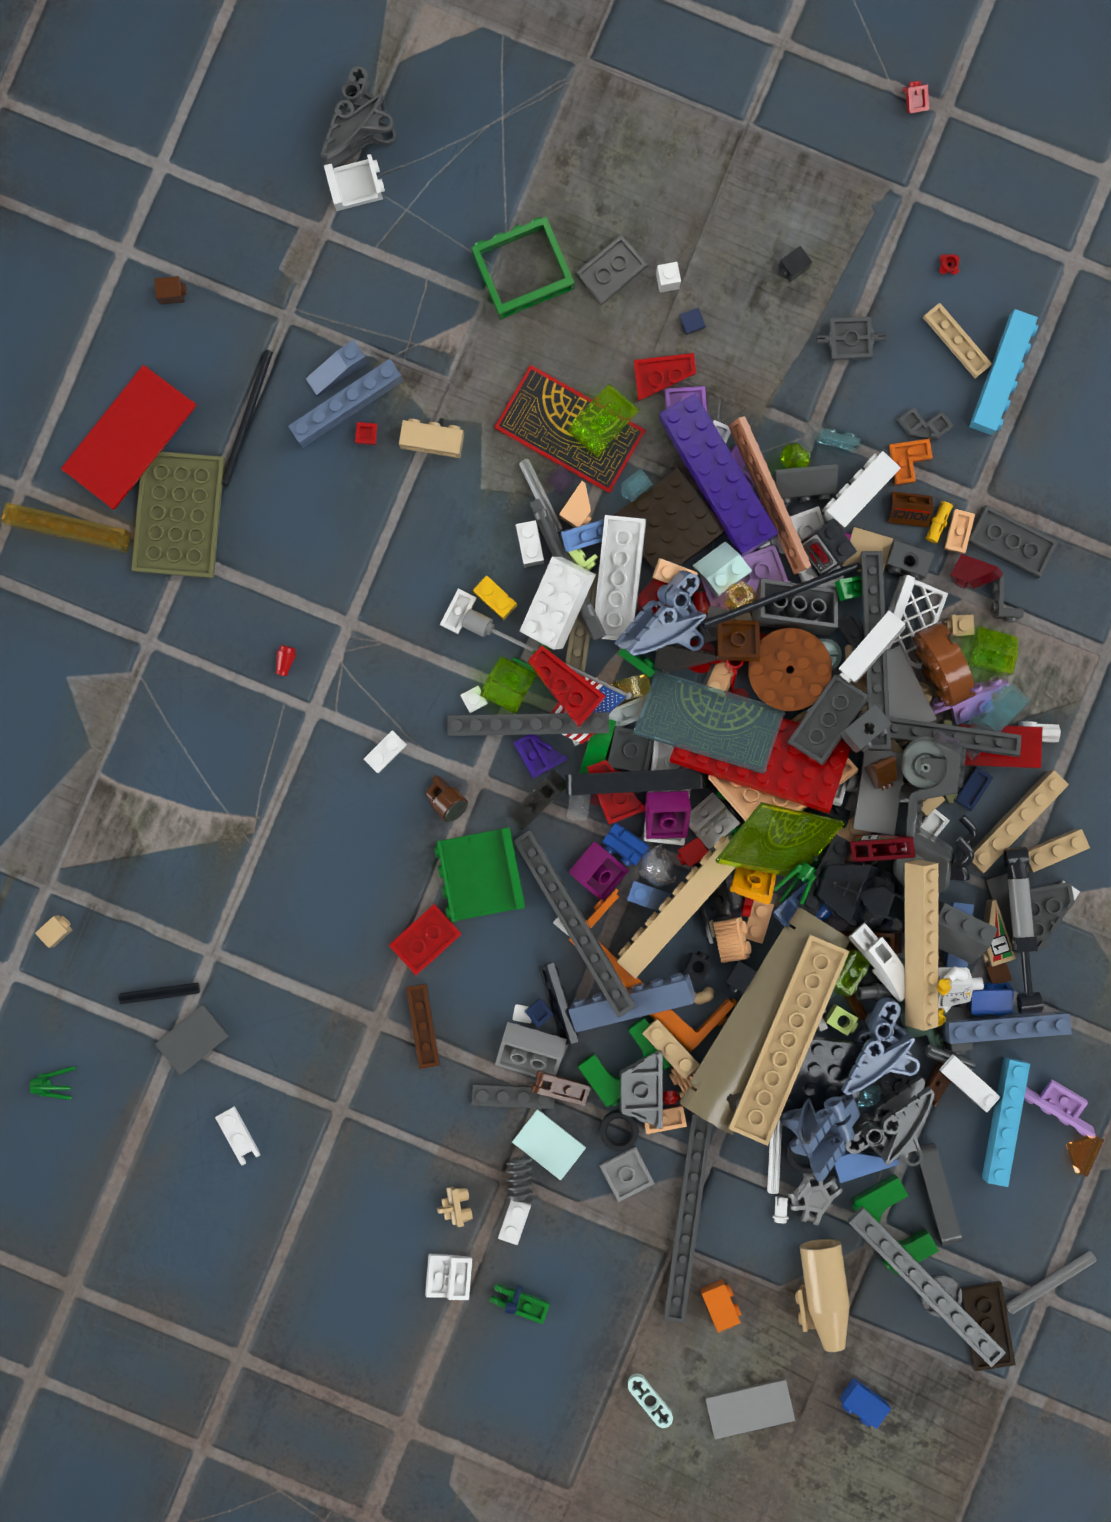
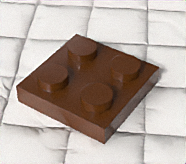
[717,620,760,661]

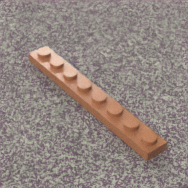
[728,416,811,575]

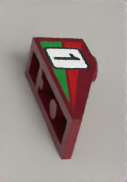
[850,834,916,862]

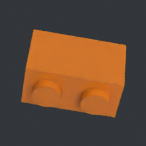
[700,1279,742,1333]

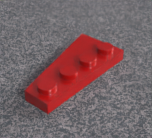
[528,645,606,728]

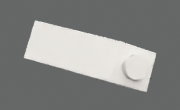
[939,1054,1000,1112]

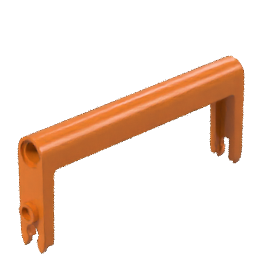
[569,889,737,1053]

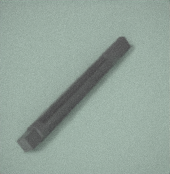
[530,499,606,641]

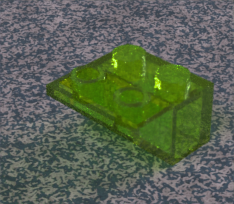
[968,627,1018,676]

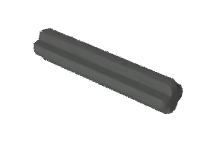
[924,1045,976,1072]

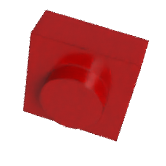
[355,422,378,446]

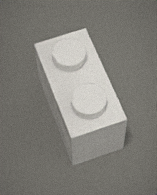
[516,520,544,568]

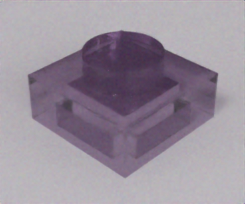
[547,465,575,495]

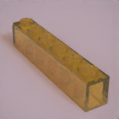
[1,502,131,553]

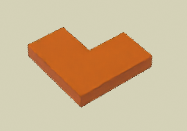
[888,439,933,486]

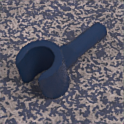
[505,1285,523,1314]

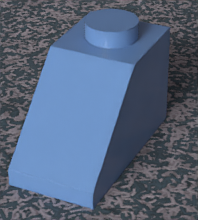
[626,880,671,912]

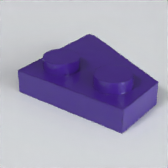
[513,734,568,779]

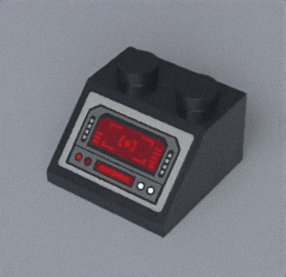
[801,518,858,577]

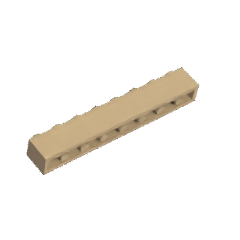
[905,859,939,1031]

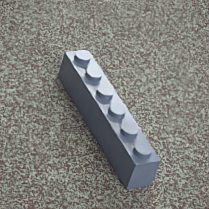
[288,359,403,448]
[568,973,696,1032]
[942,1011,1072,1044]

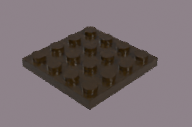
[613,468,726,571]

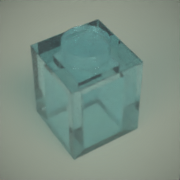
[620,469,653,502]

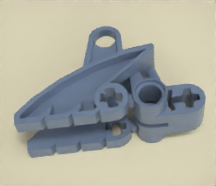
[614,570,707,656]
[841,996,920,1095]
[780,1094,860,1181]

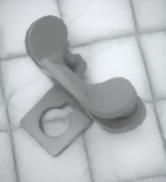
[788,1173,843,1226]

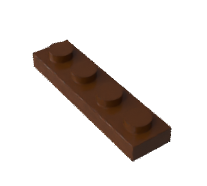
[406,983,440,1069]

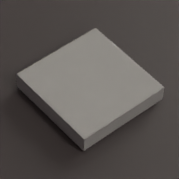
[599,1145,655,1203]

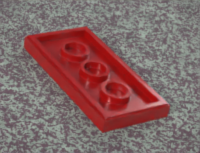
[958,724,1043,768]

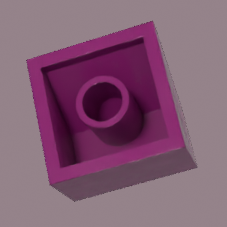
[645,791,691,839]
[568,841,629,901]

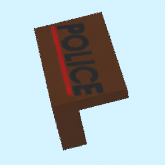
[888,492,934,527]

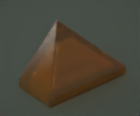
[1066,1136,1104,1177]

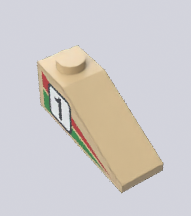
[981,899,1016,967]

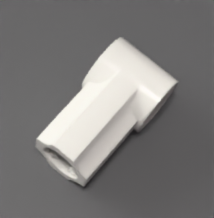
[1018,721,1061,743]

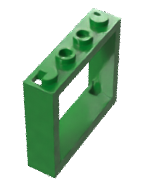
[471,217,574,320]

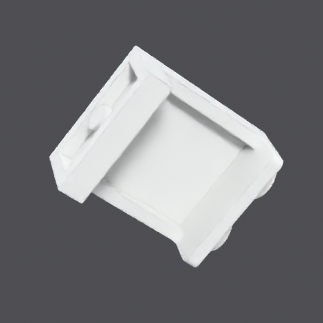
[324,154,385,211]

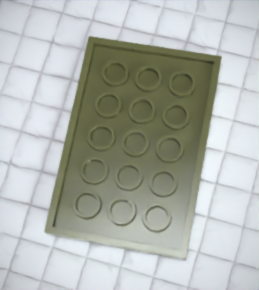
[131,452,225,579]

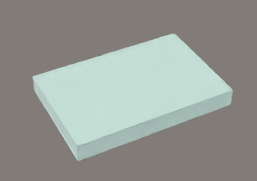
[512,1109,586,1180]

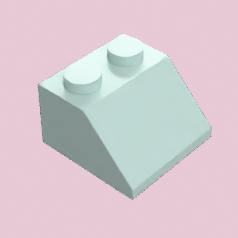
[692,541,752,598]

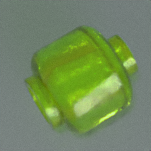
[780,442,810,469]

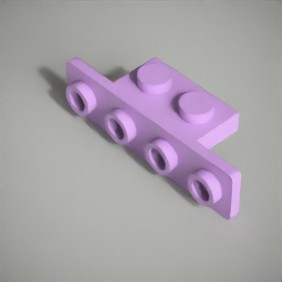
[929,675,1009,725]
[1024,1079,1096,1138]

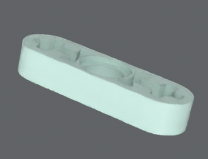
[628,1373,673,1428]

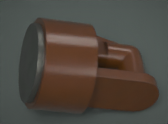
[425,775,468,822]

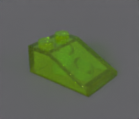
[567,384,639,458]

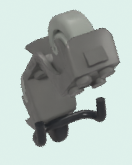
[893,732,978,895]

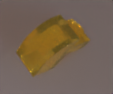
[610,674,652,703]

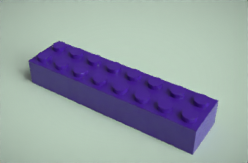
[659,393,778,557]

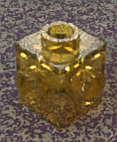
[724,580,755,610]

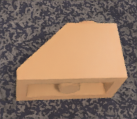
[559,481,592,528]

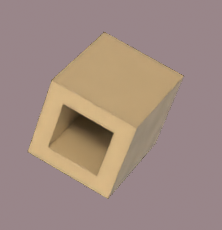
[35,915,72,948]

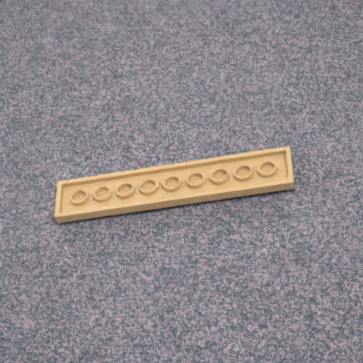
[728,934,849,1146]

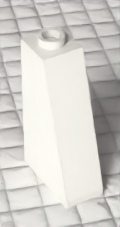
[839,611,905,683]

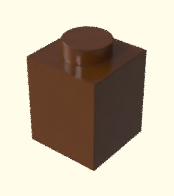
[154,276,187,305]

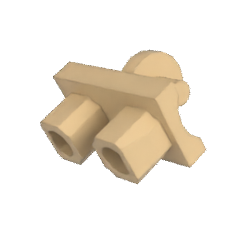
[437,1186,473,1227]

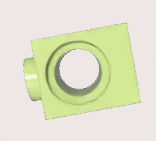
[824,1004,858,1036]

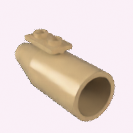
[795,1239,850,1352]

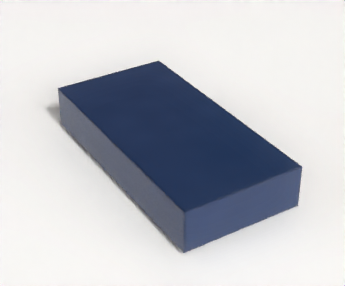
[954,766,994,811]

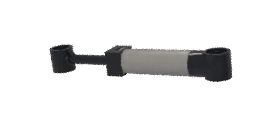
[1003,847,1043,1014]

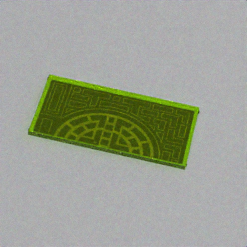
[715,802,844,878]

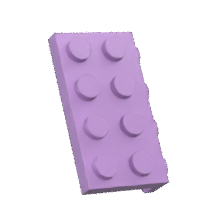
[698,545,790,610]

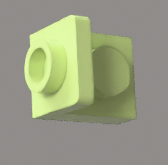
[567,549,598,571]

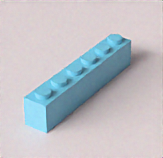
[969,309,1038,435]
[982,1057,1030,1187]

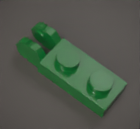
[489,1284,550,1325]

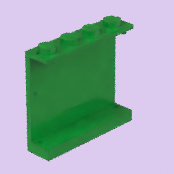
[434,827,525,922]

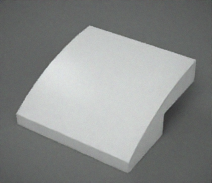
[689,793,742,851]
[425,1254,472,1300]

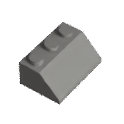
[495,1022,567,1077]

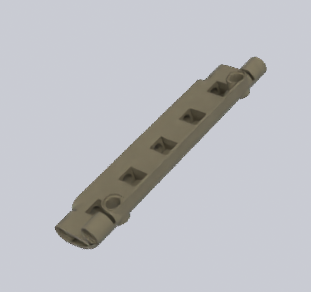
[679,907,851,1135]

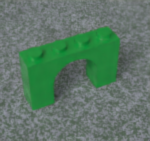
[578,1016,671,1107]
[851,1174,939,1275]

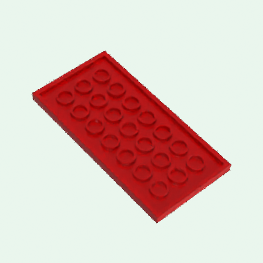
[670,717,851,814]

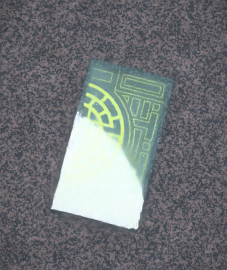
[633,671,785,774]

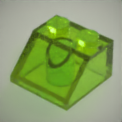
[480,656,537,714]

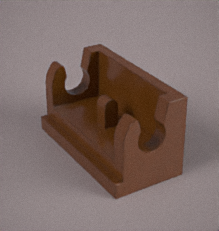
[924,1061,951,1107]

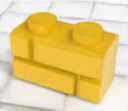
[473,576,517,621]

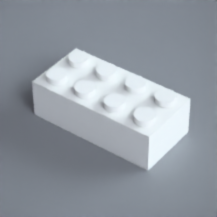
[822,451,901,530]
[520,557,596,650]

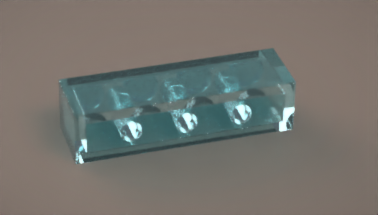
[966,683,1031,762]

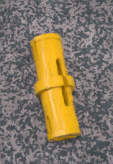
[925,501,953,544]

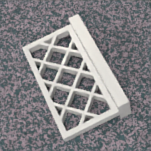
[887,575,948,669]

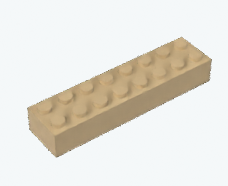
[617,834,740,979]

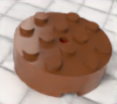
[912,622,976,707]
[748,628,833,711]

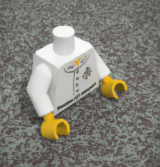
[936,966,984,1027]

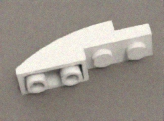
[848,923,905,1002]

